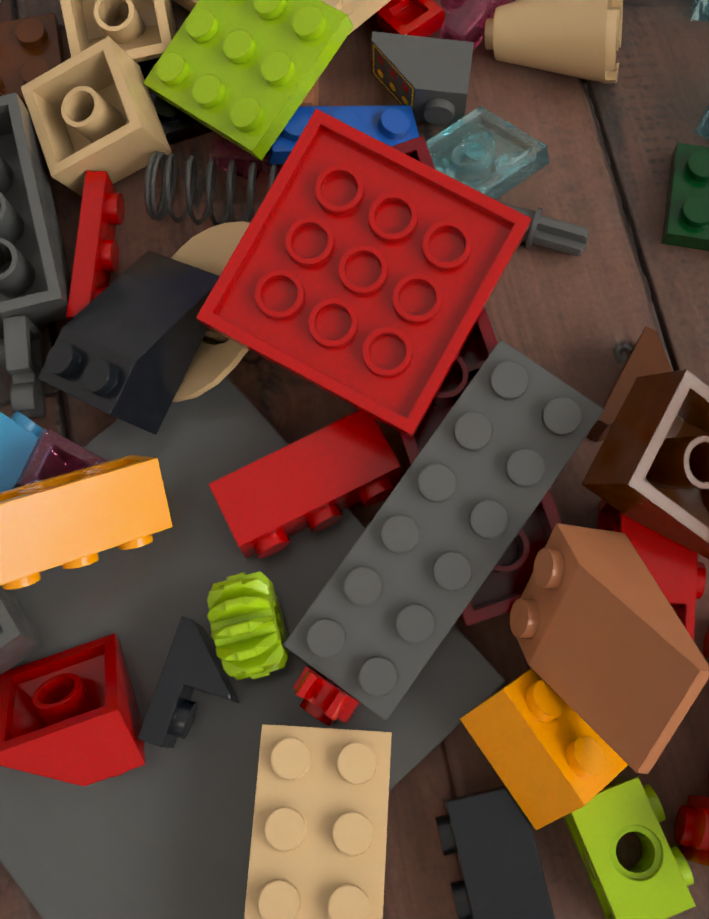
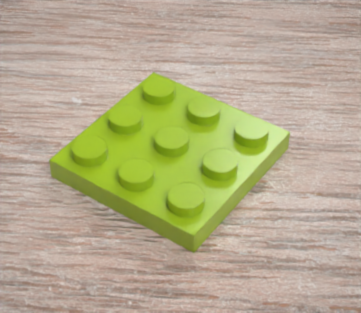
[143,0,354,161]

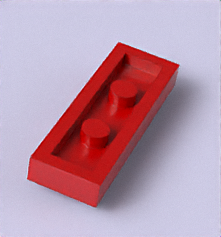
[66,171,125,321]

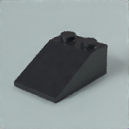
[38,250,219,435]

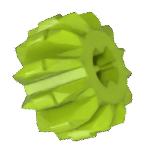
[207,571,289,680]

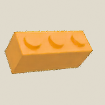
[0,455,173,590]

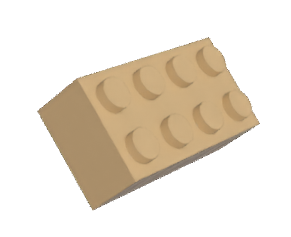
[244,724,392,919]

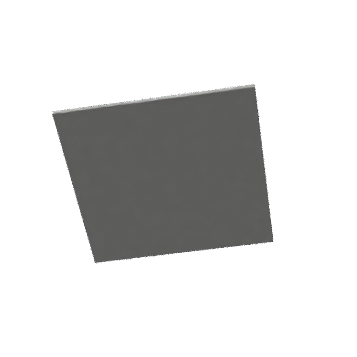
[0,376,506,919]

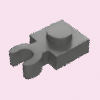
[0,315,46,419]

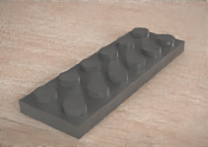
[283,340,605,721]

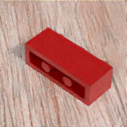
[208,410,401,559]

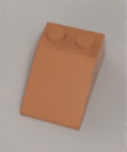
[509,523,709,774]

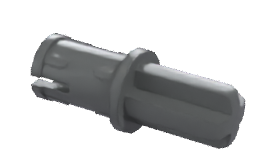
[495,199,589,256]

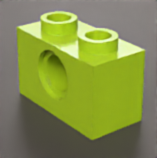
[563,776,696,919]

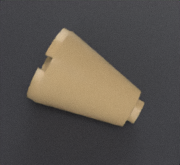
[484,0,623,84]

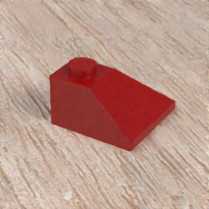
[0,633,146,787]

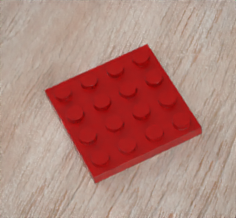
[196,109,532,438]

